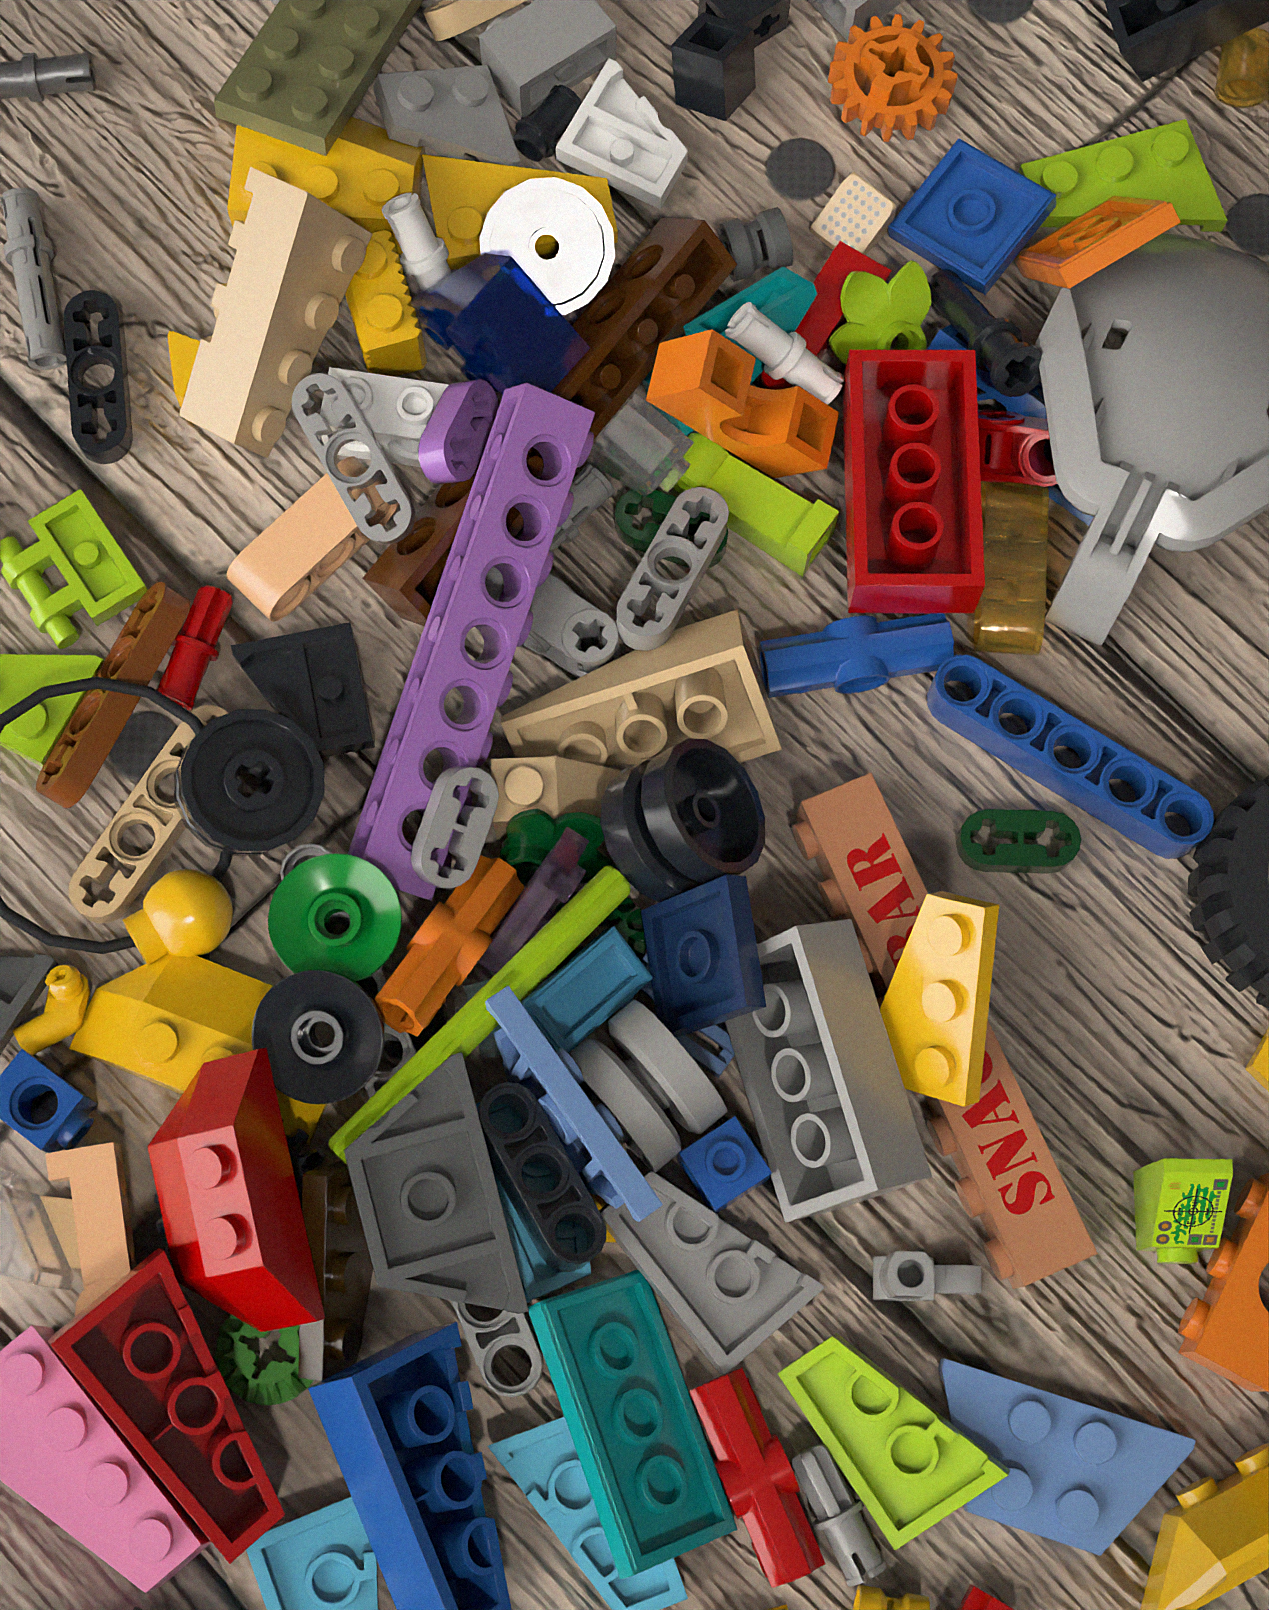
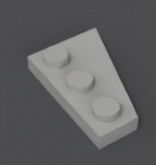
[599,1171,825,1375]

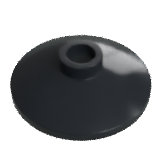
[252,969,385,1104]

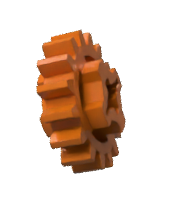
[828,14,958,142]

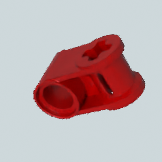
[978,410,1058,487]

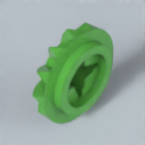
[214,1315,314,1405]

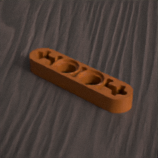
[36,581,190,809]

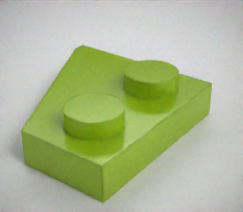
[0,654,104,767]

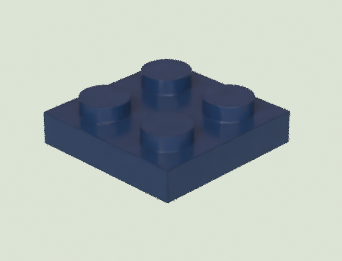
[641,875,767,1037]

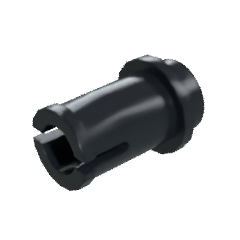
[513,84,582,162]

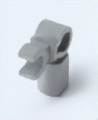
[873,1251,982,1301]

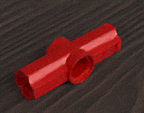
[689,1367,826,1588]

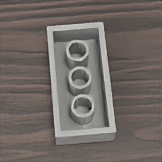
[725,919,932,1223]

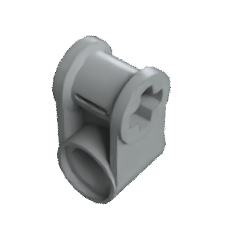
[522,574,621,679]

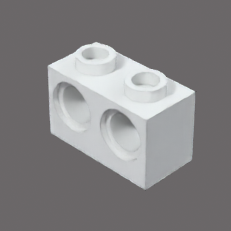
[320,367,449,467]

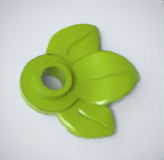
[829,260,931,365]

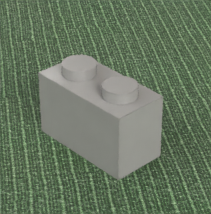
[479,0,617,119]

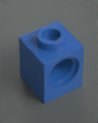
[0,1049,98,1153]
[677,1116,772,1214]

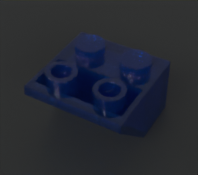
[411,253,590,394]

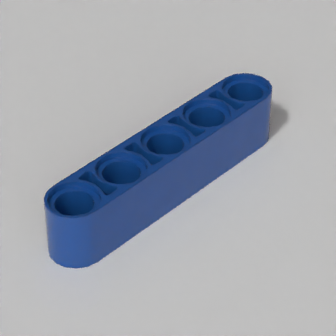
[927,655,1214,859]

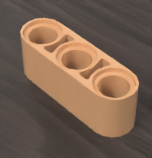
[227,456,399,622]

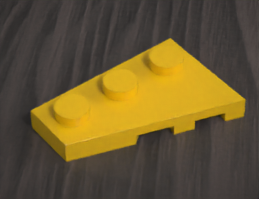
[422,154,618,270]
[880,891,1000,1107]

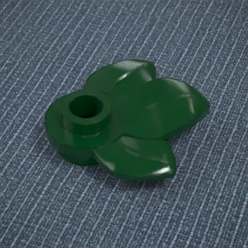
[500,809,619,887]

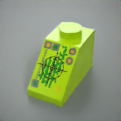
[1133,1158,1233,1264]

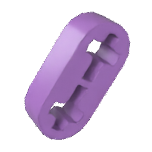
[418,379,499,484]

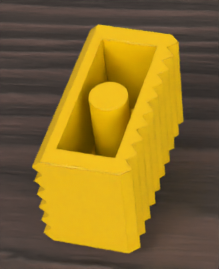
[345,230,427,377]

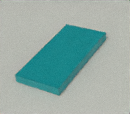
[528,1269,738,1579]

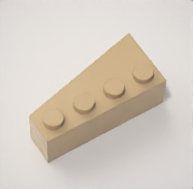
[179,167,373,458]

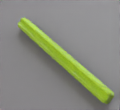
[328,865,631,1165]

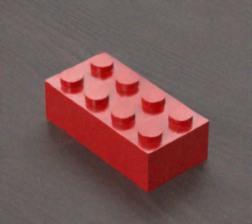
[842,350,985,613]

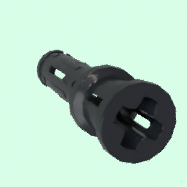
[928,270,1042,397]

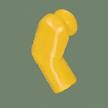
[12,964,90,1055]

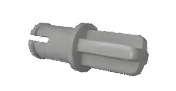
[791,1443,888,1587]

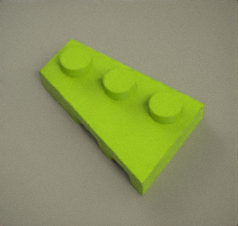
[1018,119,1228,232]
[777,1333,1010,1550]

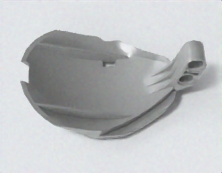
[1035,234,1269,646]

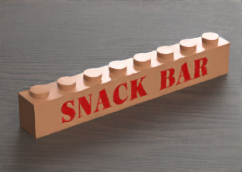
[792,773,1098,1289]

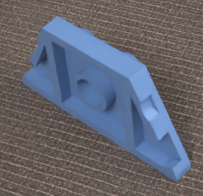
[485,985,663,1222]
[938,1358,1196,1556]

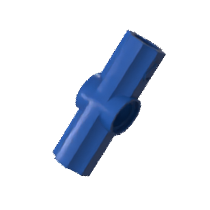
[758,613,954,698]

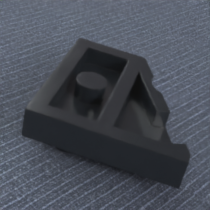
[231,622,375,758]

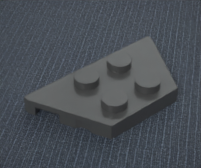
[343,1053,529,1314]

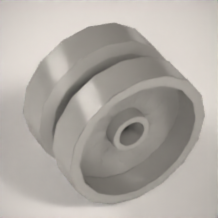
[569,1000,728,1173]

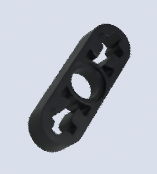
[64,290,133,464]

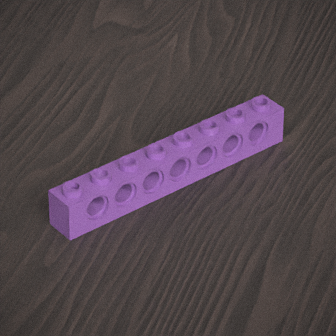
[348,383,595,901]

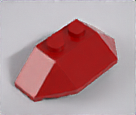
[147,1048,325,1332]

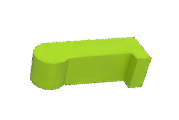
[662,433,839,577]

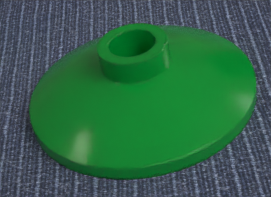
[268,853,402,983]

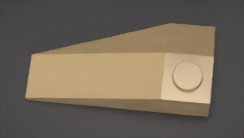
[501,609,782,766]

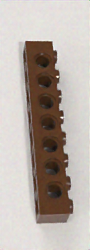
[362,217,738,627]

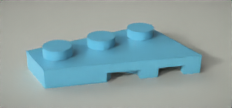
[488,1417,688,1610]

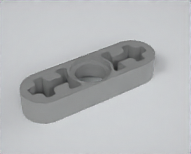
[292,373,415,544]
[616,487,729,651]

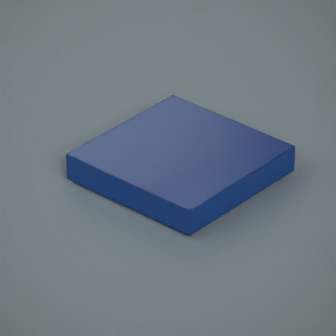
[888,138,1056,295]

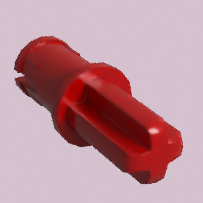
[156,585,233,711]

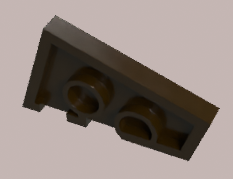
[298,1160,373,1381]

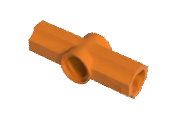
[373,855,525,1037]

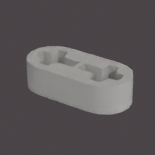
[411,766,499,889]

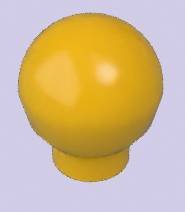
[122,869,233,965]

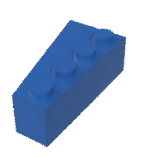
[308,1321,512,1610]

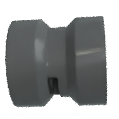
[718,207,794,282]

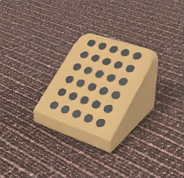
[809,172,897,255]

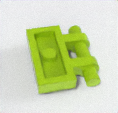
[0,489,148,649]

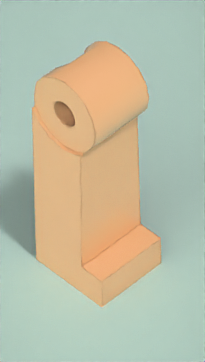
[45,1142,137,1316]

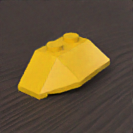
[69,954,327,1145]
[1140,1443,1269,1610]

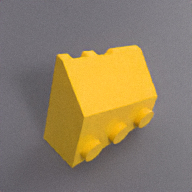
[227,117,425,255]

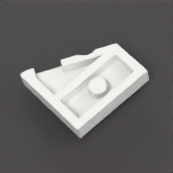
[556,58,688,209]

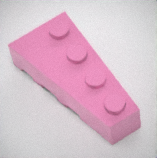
[0,1325,212,1593]

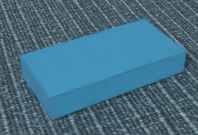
[521,926,653,1053]

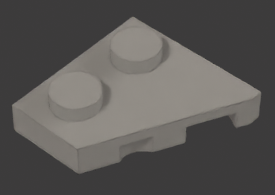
[373,65,521,167]

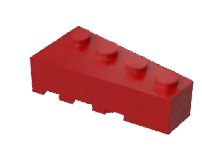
[48,1248,285,1564]

